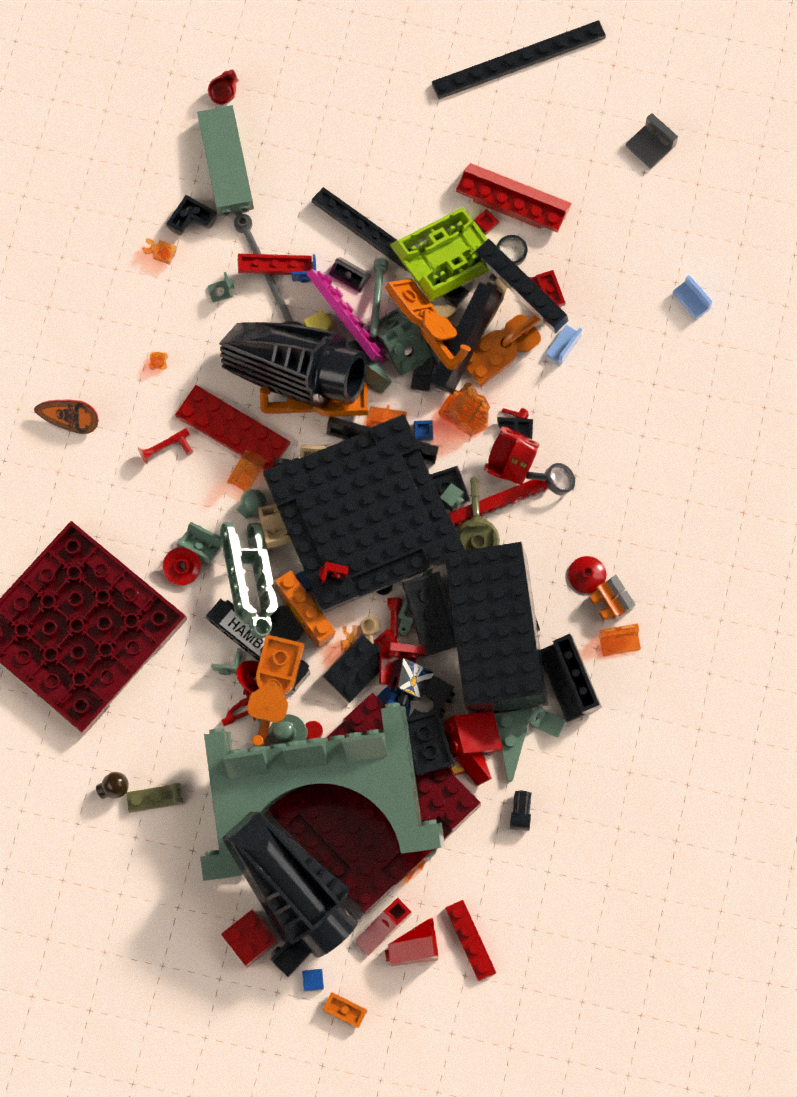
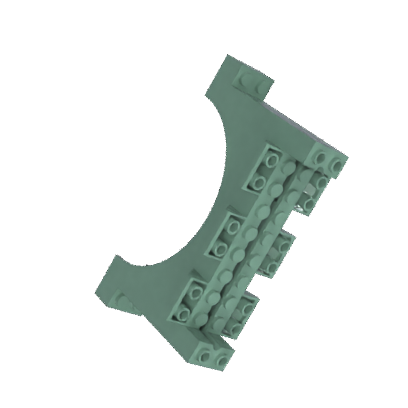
[200,703,445,881]

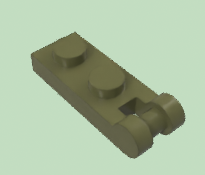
[126,783,183,813]

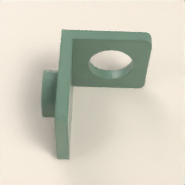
[208,272,235,302]
[211,648,241,675]
[529,705,567,738]

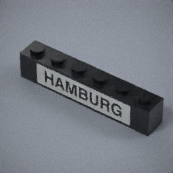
[475,238,569,334]
[206,598,311,691]

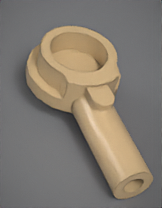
[360,616,379,644]

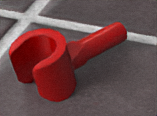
[502,408,529,419]

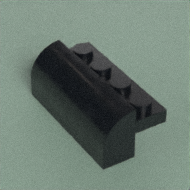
[541,633,602,723]

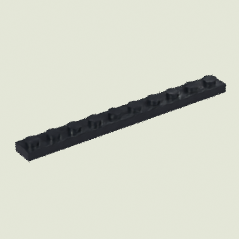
[432,20,606,100]
[311,187,470,308]

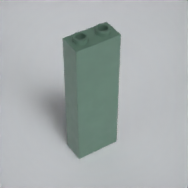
[197,105,254,216]

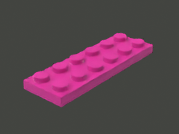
[306,269,388,364]

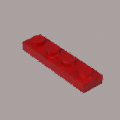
[237,253,312,275]
[445,900,497,982]

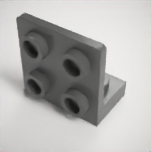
[625,113,678,169]

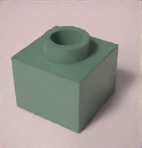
[440,483,464,512]

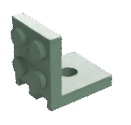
[367,307,432,376]

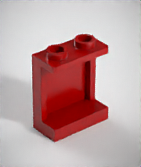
[445,711,503,758]

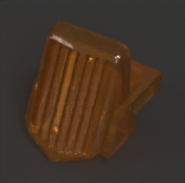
[438,381,490,437]

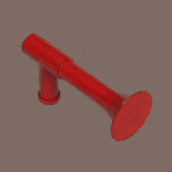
[138,428,194,464]

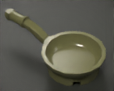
[457,476,500,550]

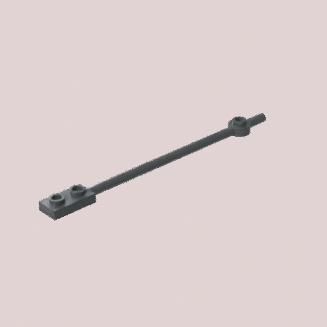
[234,212,294,321]

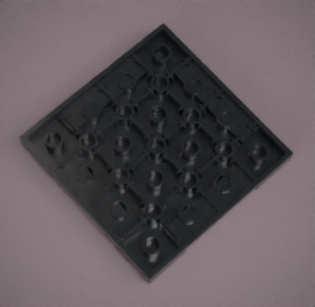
[263,414,465,614]

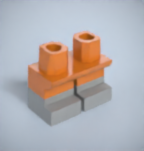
[589,574,636,621]

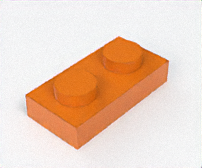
[323,992,368,1029]

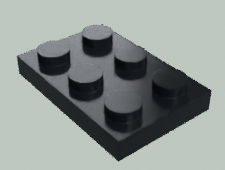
[321,634,380,703]
[407,709,455,777]

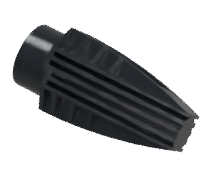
[219,322,367,409]
[222,812,358,958]

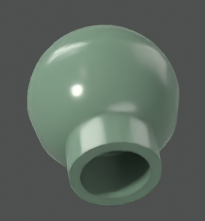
[236,489,266,519]

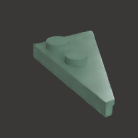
[495,708,532,782]

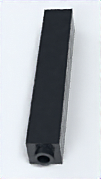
[430,282,502,395]

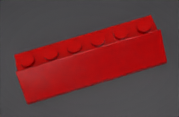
[456,163,572,233]

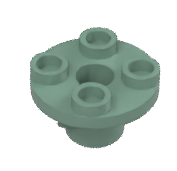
[268,714,308,746]

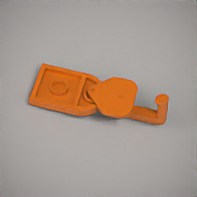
[384,278,471,370]
[466,315,541,387]
[259,383,368,417]
[247,634,305,747]

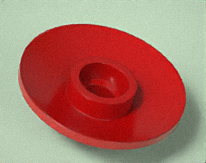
[163,547,201,586]
[568,556,607,594]
[236,661,259,693]

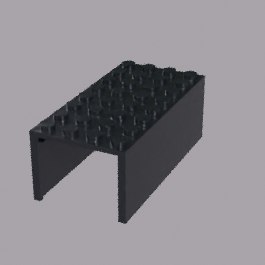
[444,541,549,714]

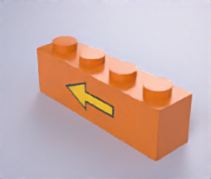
[274,570,336,649]

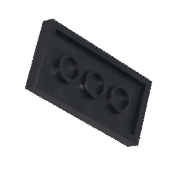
[402,571,457,657]

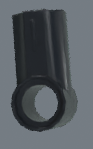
[510,790,532,831]

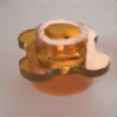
[149,352,168,370]

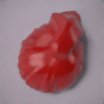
[207,69,239,105]

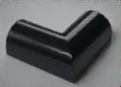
[166,195,217,236]

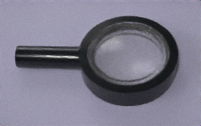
[489,235,528,282]
[526,463,576,495]

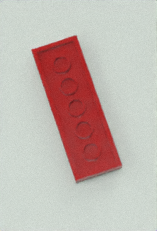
[175,385,291,471]

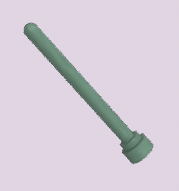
[369,258,389,338]

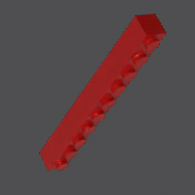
[448,480,549,526]

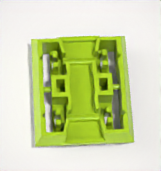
[390,207,490,302]

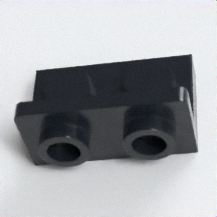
[270,940,311,978]

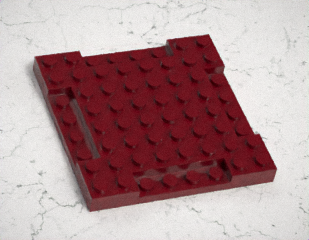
[0,521,187,735]
[268,692,481,915]

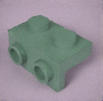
[177,522,222,565]

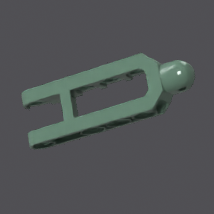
[220,522,278,639]

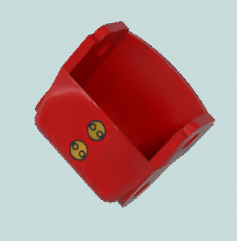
[483,427,540,484]

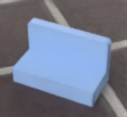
[672,275,713,320]
[545,324,583,365]

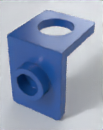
[291,254,317,283]

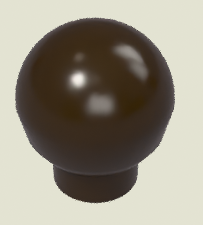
[96,771,129,799]

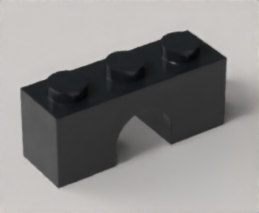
[409,675,456,719]

